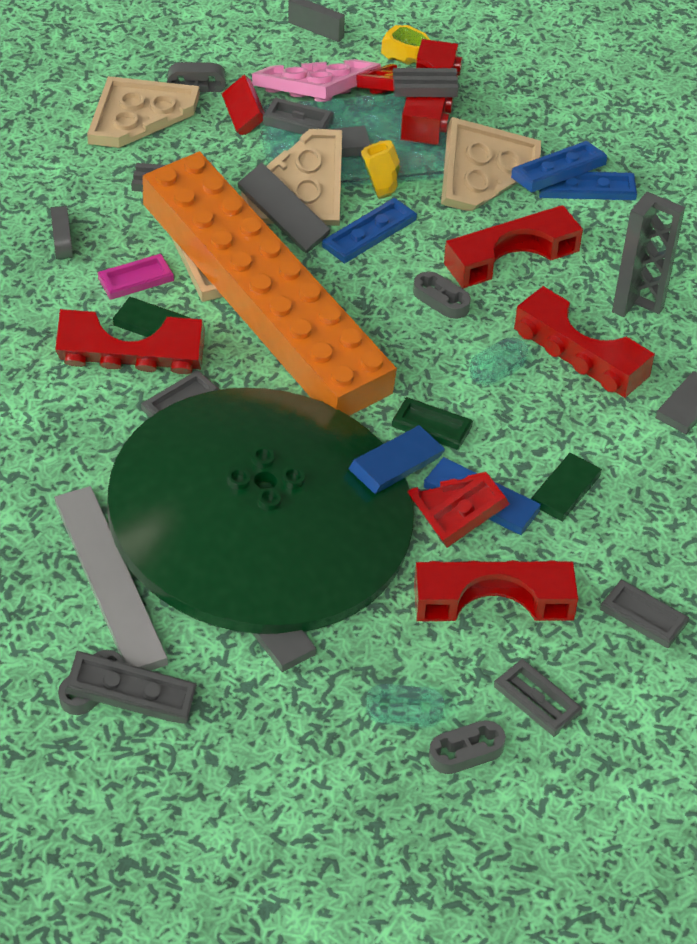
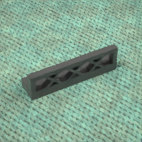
[612,191,685,317]

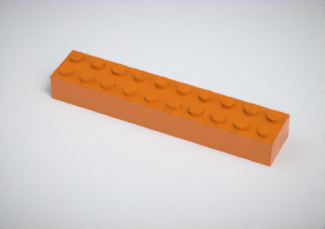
[143,151,397,416]

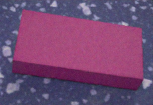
[97,254,174,300]

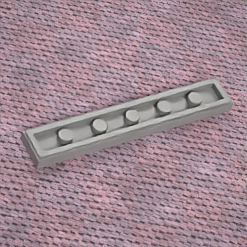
[54,486,168,671]

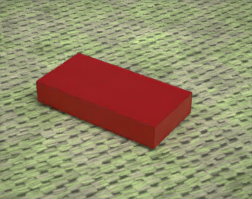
[221,74,265,135]

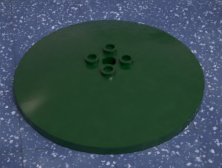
[107,388,414,634]

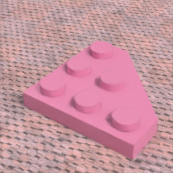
[252,59,381,102]

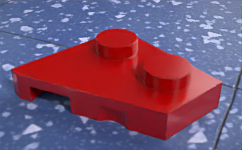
[356,64,397,94]
[407,472,509,548]

